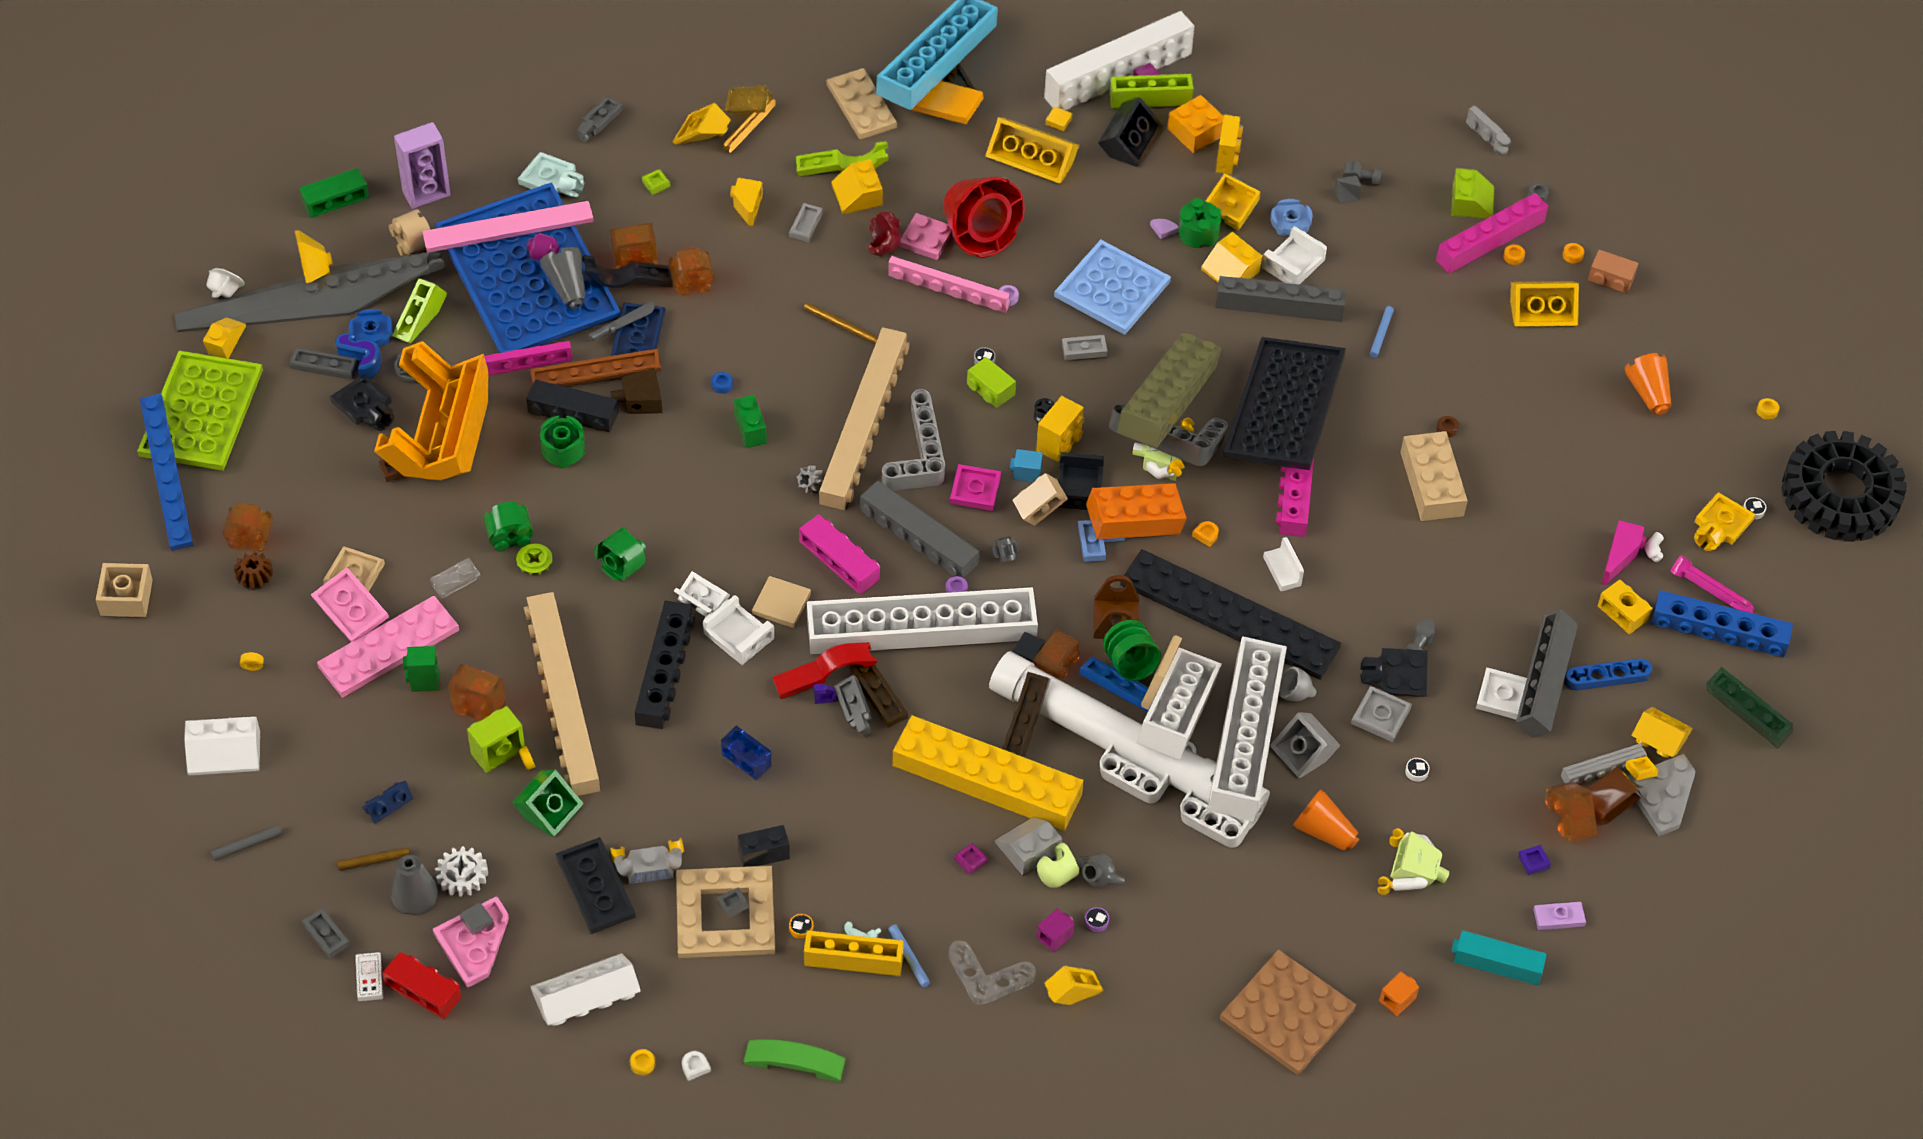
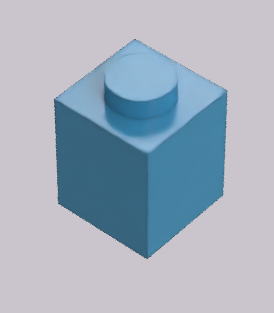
[1010,449,1043,482]

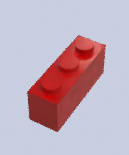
[382,952,461,1020]

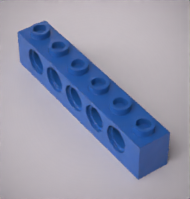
[1651,590,1793,657]

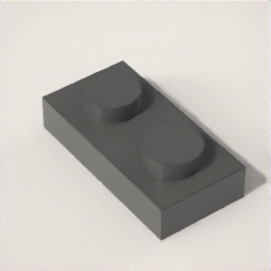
[302,908,350,959]

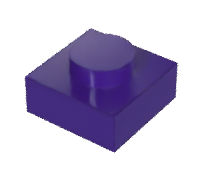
[1518,845,1551,875]

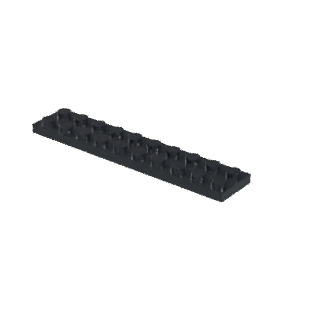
[1120,549,1341,680]

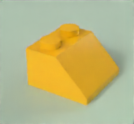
[831,159,883,214]
[1201,232,1262,283]
[1631,707,1693,758]

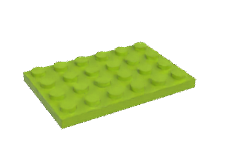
[137,351,263,471]

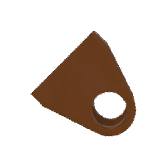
[1093,575,1139,639]

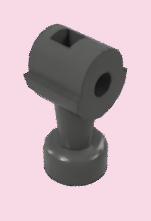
[1343,160,1383,185]
[1405,619,1435,650]

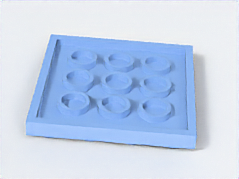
[1054,240,1171,335]

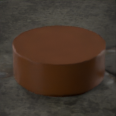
[1436,416,1459,438]

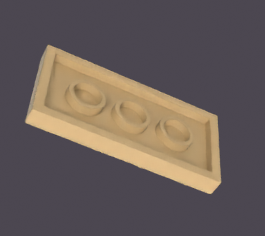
[827,68,897,140]

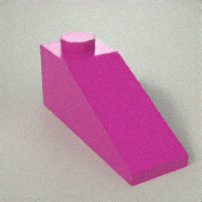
[1602,520,1647,585]

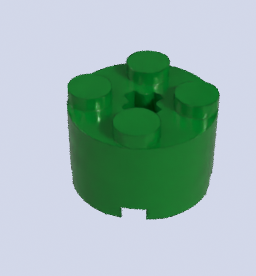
[1178,198,1221,248]
[540,416,585,469]
[483,501,533,552]
[594,527,646,581]

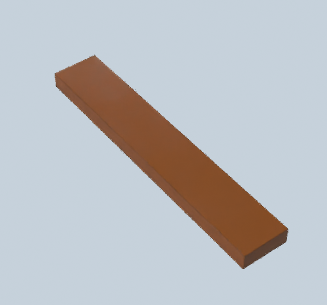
[530,349,662,386]

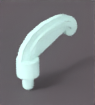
[844,922,881,938]

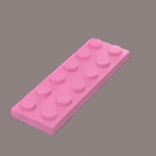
[317,596,459,698]

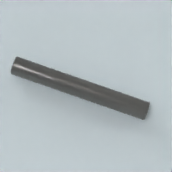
[211,825,282,860]

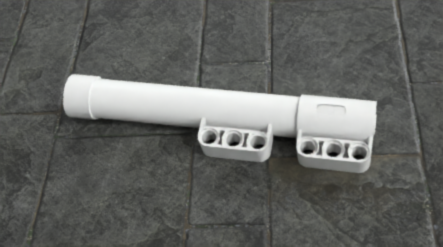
[989,651,1270,848]

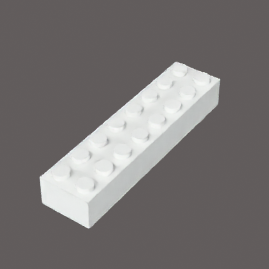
[1045,11,1194,110]

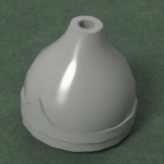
[1279,666,1317,702]

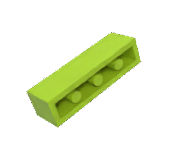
[1109,74,1193,108]

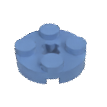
[1270,199,1313,236]

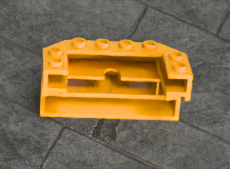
[374,341,488,480]

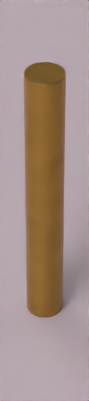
[337,847,410,870]

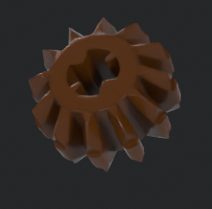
[234,551,273,590]

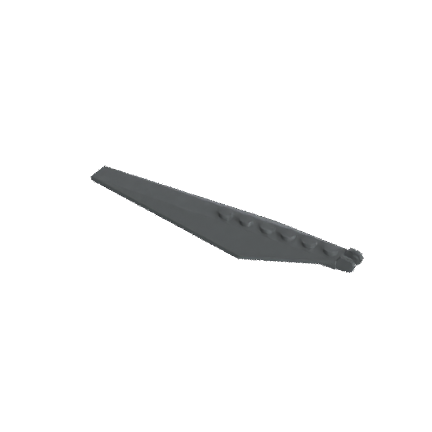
[174,250,446,332]

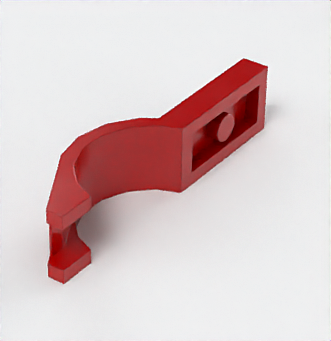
[772,642,877,699]

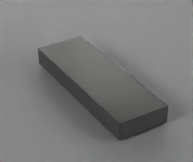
[289,348,359,380]

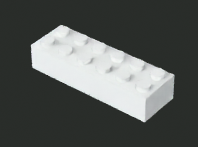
[1137,648,1221,760]

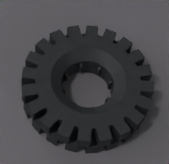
[1781,431,1907,542]

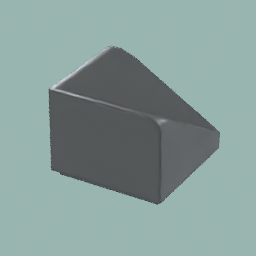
[1335,176,1361,203]

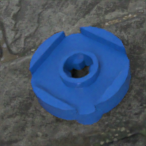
[349,309,393,346]

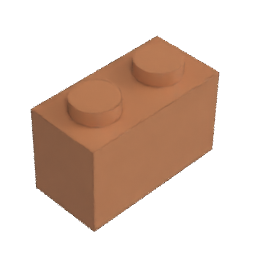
[1588,250,1639,294]

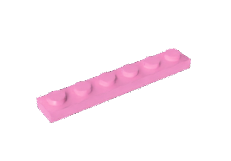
[888,256,1010,313]

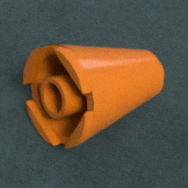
[1624,353,1671,415]
[1292,789,1359,851]

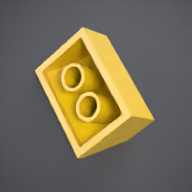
[1510,281,1579,326]

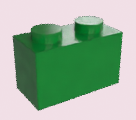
[733,395,767,448]
[403,646,440,692]

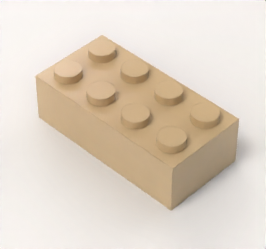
[1401,431,1468,521]

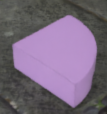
[1150,219,1179,239]

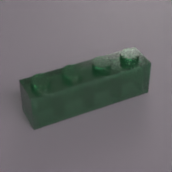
[1706,667,1793,749]

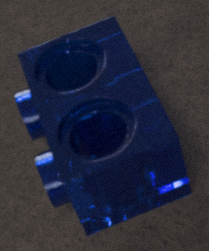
[721,725,772,781]

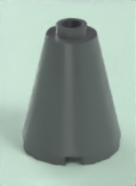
[540,247,586,309]
[390,855,439,915]

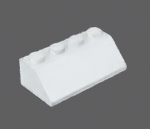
[531,953,640,1026]

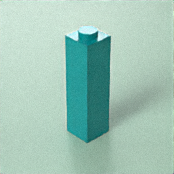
[1451,930,1547,986]

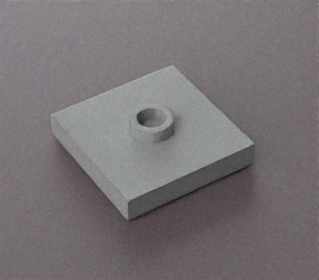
[1351,686,1412,742]

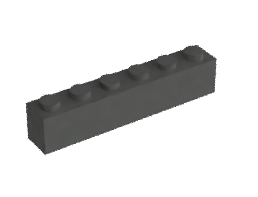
[1216,276,1346,322]
[860,481,979,578]
[1516,609,1578,737]

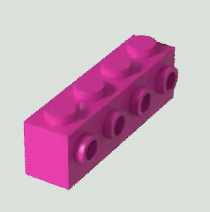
[1276,458,1314,537]

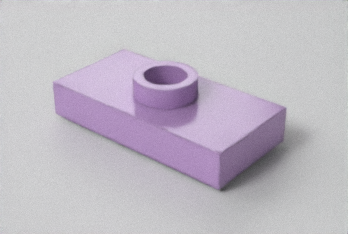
[1533,902,1586,930]

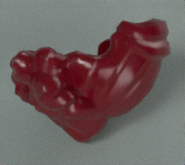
[867,211,901,257]

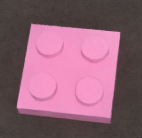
[899,213,952,260]

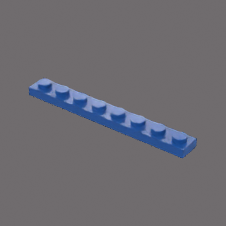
[140,394,194,551]

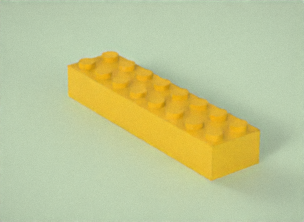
[893,715,1084,831]

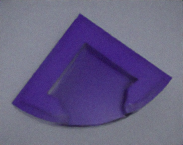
[814,684,838,704]

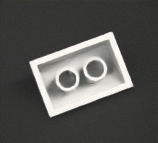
[185,717,260,776]

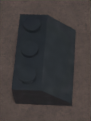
[1098,97,1163,167]

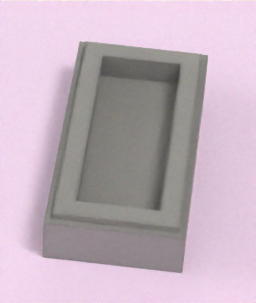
[789,203,823,243]

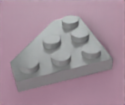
[1628,754,1696,836]

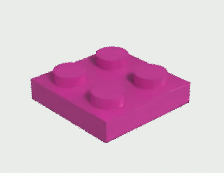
[950,464,1001,511]

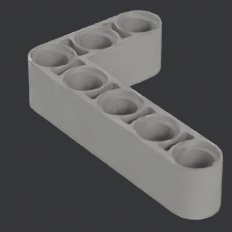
[882,389,945,491]

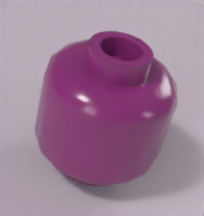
[527,233,560,262]

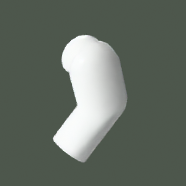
[1644,532,1664,562]

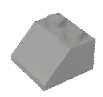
[1270,712,1341,778]
[995,817,1062,876]

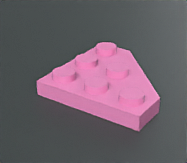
[433,896,509,988]

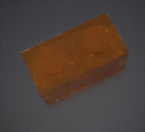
[1033,629,1081,680]

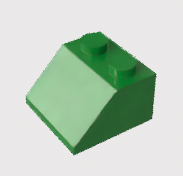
[512,770,584,837]

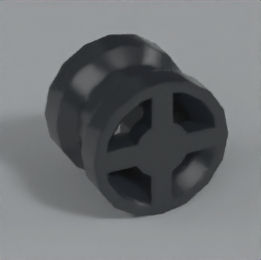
[1034,398,1055,423]

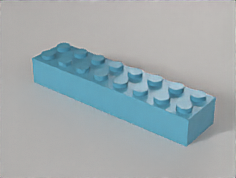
[876,0,998,110]

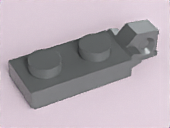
[578,96,624,142]
[834,675,872,737]

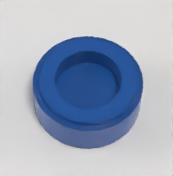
[711,372,733,394]

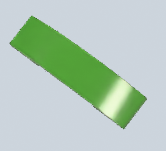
[744,1040,845,1082]

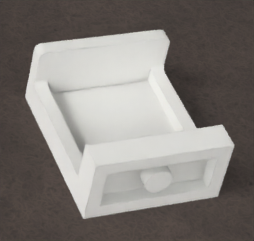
[1262,226,1327,285]
[703,595,774,665]

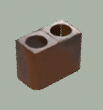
[1582,767,1642,825]

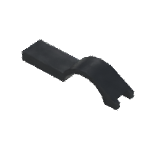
[582,255,675,288]

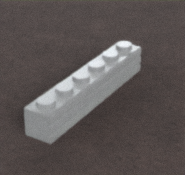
[1561,743,1647,787]

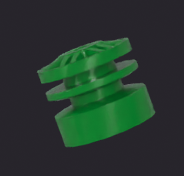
[1103,620,1161,681]

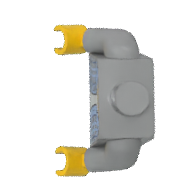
[610,838,684,884]

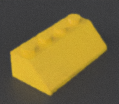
[986,117,1079,184]

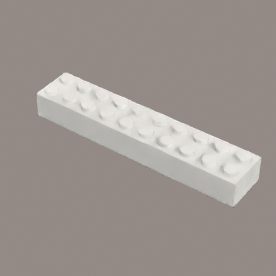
[807,587,1038,654]
[1207,636,1287,822]

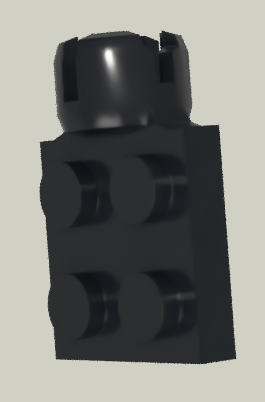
[330,374,394,431]
[1360,648,1428,697]

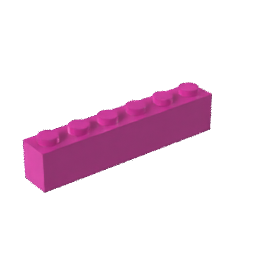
[1436,193,1548,274]

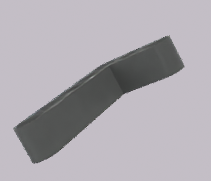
[1109,404,1228,466]

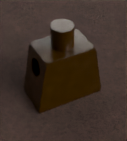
[610,368,662,414]

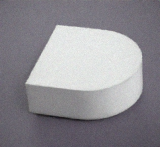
[682,1051,711,1081]

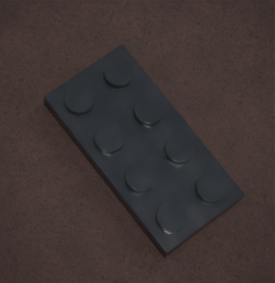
[556,837,636,934]

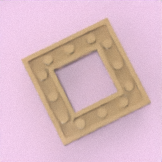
[676,866,775,958]

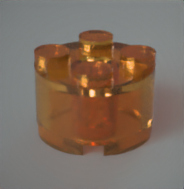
[668,248,715,296]
[223,503,273,552]

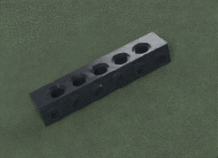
[634,600,695,729]

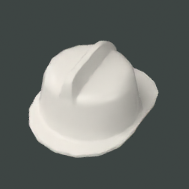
[207,268,245,298]

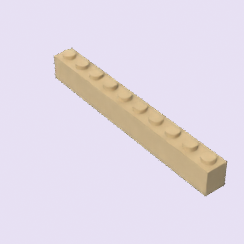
[819,327,910,511]
[524,592,600,796]

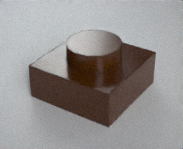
[378,459,404,482]

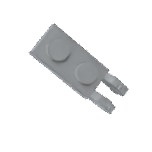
[1466,106,1511,156]

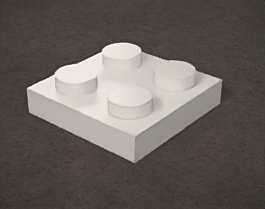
[1476,668,1527,719]

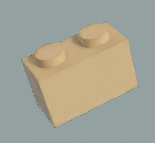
[1013,473,1068,526]

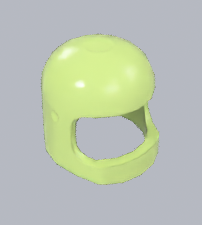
[1037,843,1079,888]

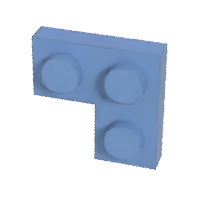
[1078,520,1125,562]

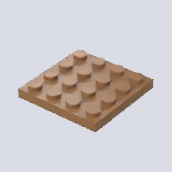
[1220,949,1356,1075]

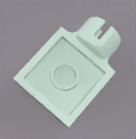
[518,152,585,197]

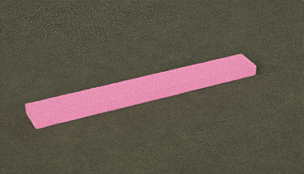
[422,201,593,253]

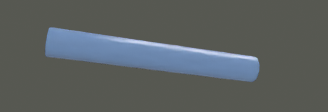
[1369,306,1394,358]
[888,925,930,987]

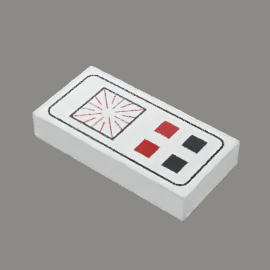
[356,952,383,1002]

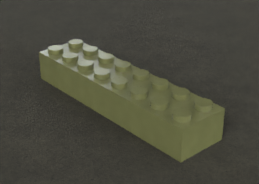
[1117,332,1222,448]

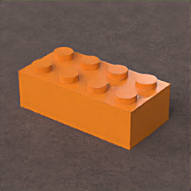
[1086,483,1187,539]

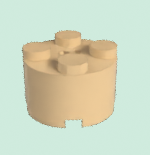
[389,209,430,256]

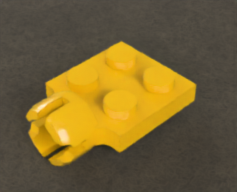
[1694,492,1756,551]

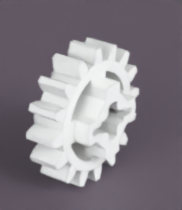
[435,846,488,897]

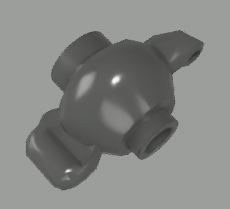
[1076,853,1125,889]

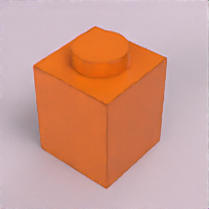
[1379,972,1419,1016]

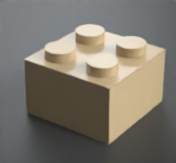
[96,563,153,617]

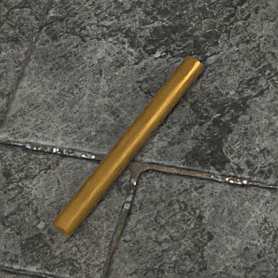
[804,302,878,345]

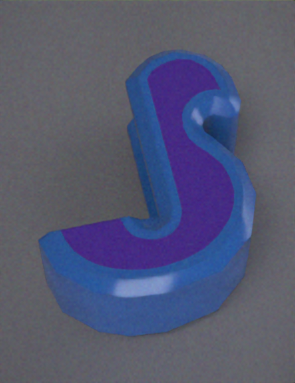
[335,333,382,378]

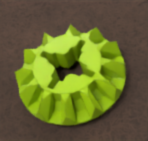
[516,544,552,575]

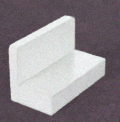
[1263,537,1304,592]

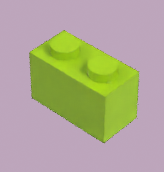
[967,357,1016,408]

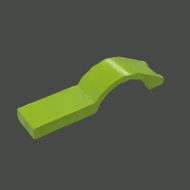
[796,141,889,177]

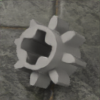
[796,465,824,493]

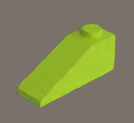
[392,279,448,344]

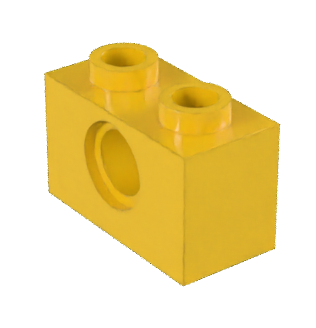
[1597,580,1652,635]

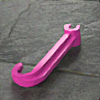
[1670,555,1754,613]

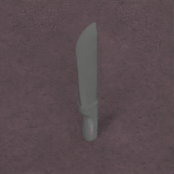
[588,301,655,342]

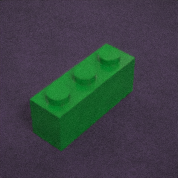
[299,168,369,219]

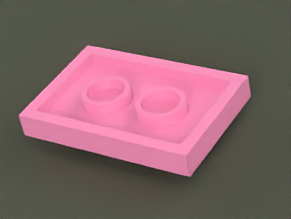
[311,568,389,642]

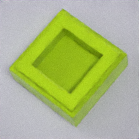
[642,169,670,195]

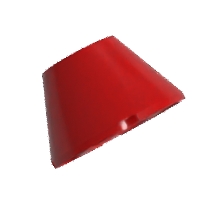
[943,177,1025,258]

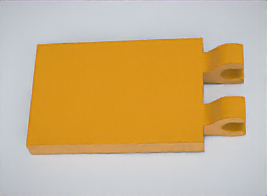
[912,81,984,124]

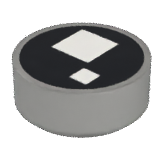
[974,347,995,364]

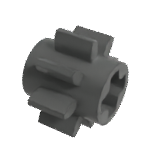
[991,536,1020,562]

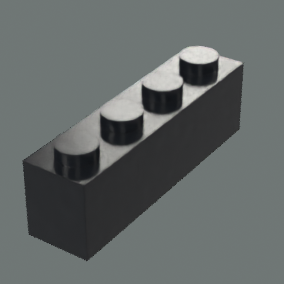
[526,379,619,433]

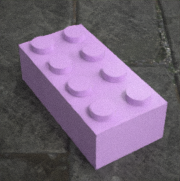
[394,122,451,209]

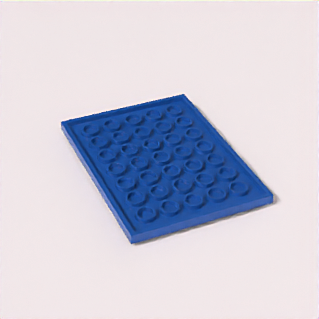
[435,182,621,353]

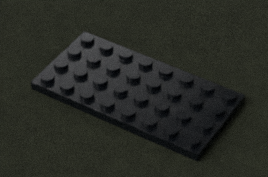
[1223,337,1346,470]

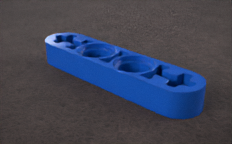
[1564,659,1652,690]

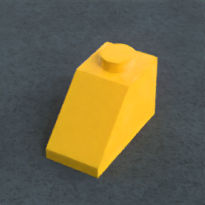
[730,178,763,226]
[203,318,246,359]
[1045,966,1103,1005]

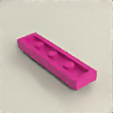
[484,341,572,376]

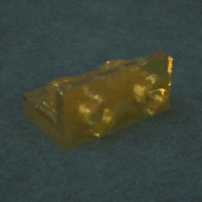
[725,85,773,114]

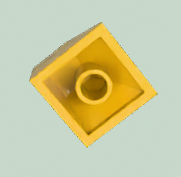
[673,103,731,145]
[295,230,333,283]

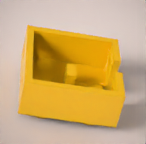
[1216,115,1243,175]
[1206,173,1260,231]

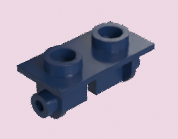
[362,780,414,824]

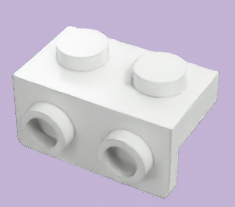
[674,572,730,617]

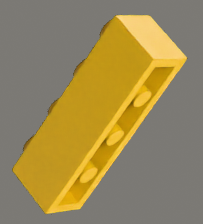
[804,930,904,976]

